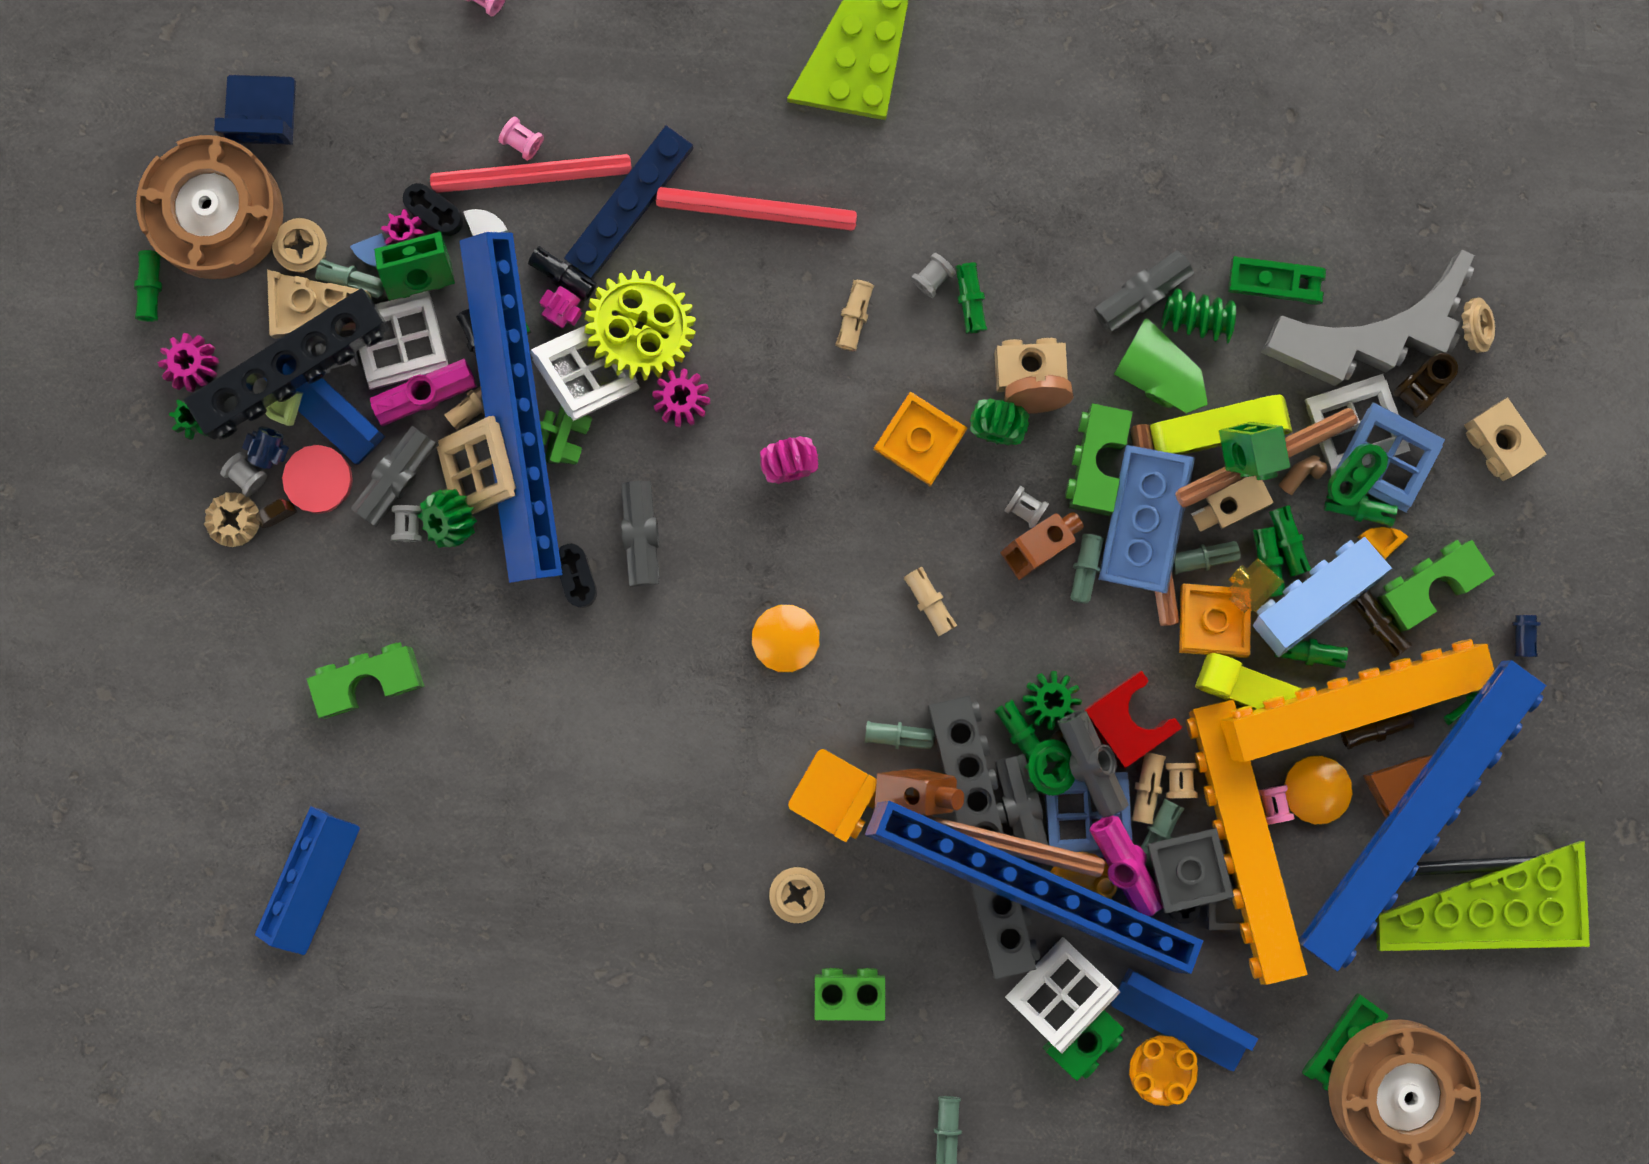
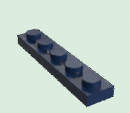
[564,125,694,280]

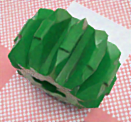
[970,398,1029,446]
[418,489,477,548]
[1022,671,1082,730]

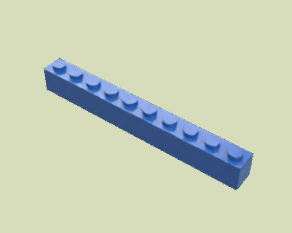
[459,232,562,583]
[1298,660,1546,971]
[865,800,1203,974]

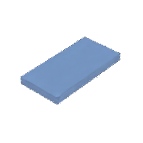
[1098,445,1195,593]

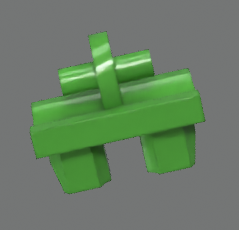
[540,406,592,465]

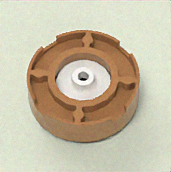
[136,135,283,279]
[1328,1019,1481,1164]

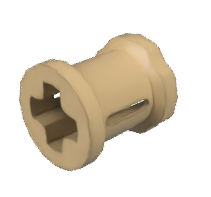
[1165,763,1198,798]

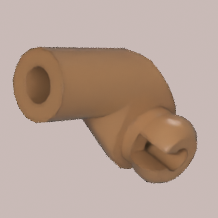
[1278,455,1328,495]

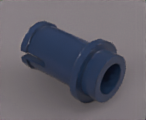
[1512,615,1541,657]

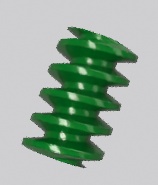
[1160,288,1237,344]

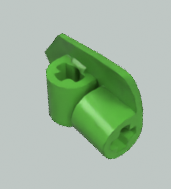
[1114,318,1208,414]

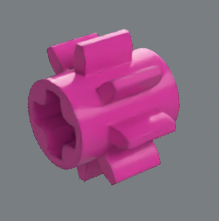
[381,209,426,245]
[539,286,582,329]

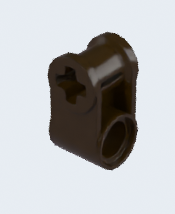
[1391,353,1458,418]

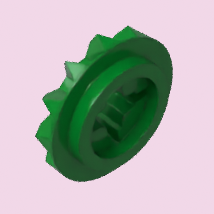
[1025,740,1075,796]

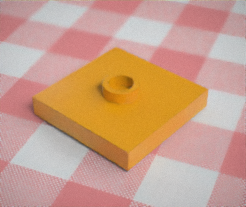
[873,392,968,487]
[1179,583,1251,658]

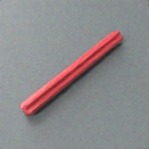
[430,154,632,193]
[656,187,857,231]

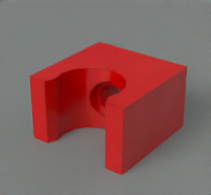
[1084,671,1182,768]

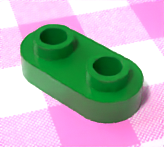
[1328,443,1388,506]

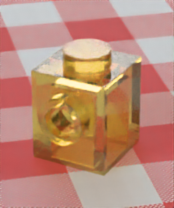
[1228,558,1284,613]

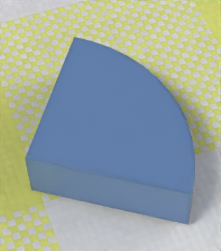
[351,233,387,267]

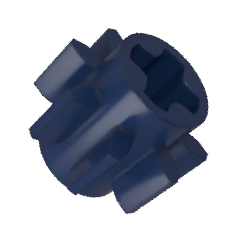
[242,426,289,469]

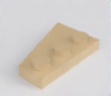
[267,270,371,339]

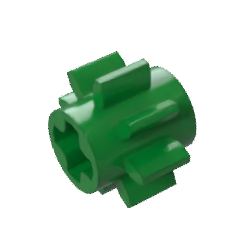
[169,399,206,440]

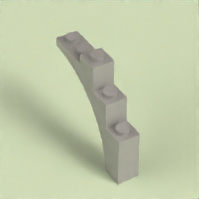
[1261,250,1475,386]

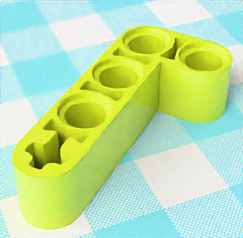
[1150,395,1292,455]
[1195,653,1301,710]

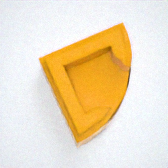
[1358,527,1408,559]

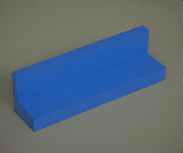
[264,359,386,465]
[255,806,360,955]
[1110,968,1258,1071]

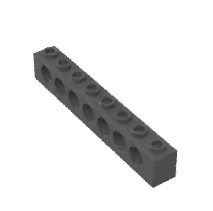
[928,695,1040,979]

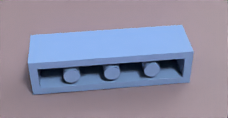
[1252,537,1392,657]

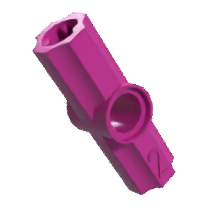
[369,358,477,426]
[1089,815,1163,916]

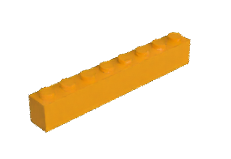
[1221,639,1495,762]
[1186,699,1308,985]

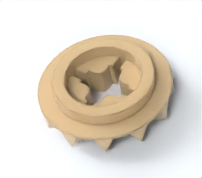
[272,218,328,273]
[1461,297,1495,353]
[204,492,260,547]
[769,867,825,923]

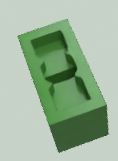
[815,968,885,1021]

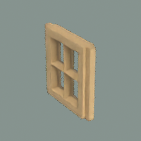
[437,416,516,514]

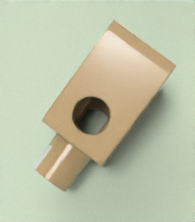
[1191,476,1274,532]

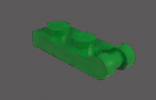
[1228,256,1326,305]
[1302,993,1389,1092]

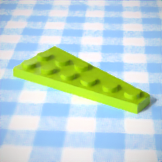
[787,0,909,120]
[1376,841,1590,951]

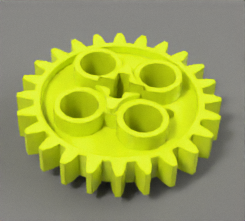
[584,270,696,381]

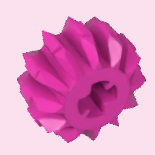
[157,333,219,392]
[652,368,711,427]
[760,436,819,484]

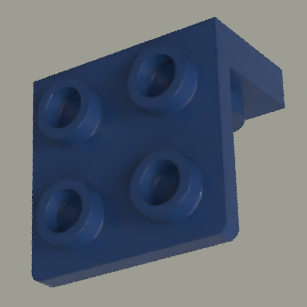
[214,75,296,145]

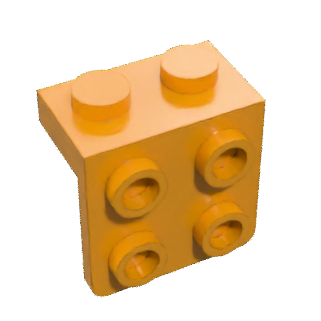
[788,749,877,842]

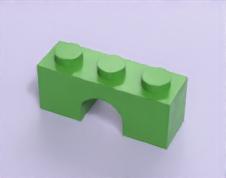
[1065,403,1133,516]
[1377,539,1495,632]
[306,642,425,719]

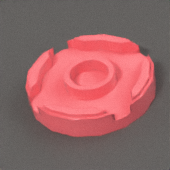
[282,445,353,514]

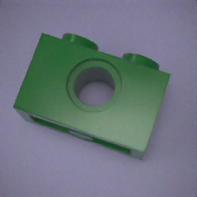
[374,232,455,301]
[1219,422,1290,480]
[1042,1010,1125,1081]

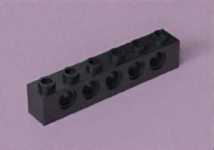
[183,288,390,440]

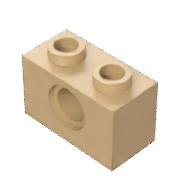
[994,338,1068,392]
[1464,397,1547,481]

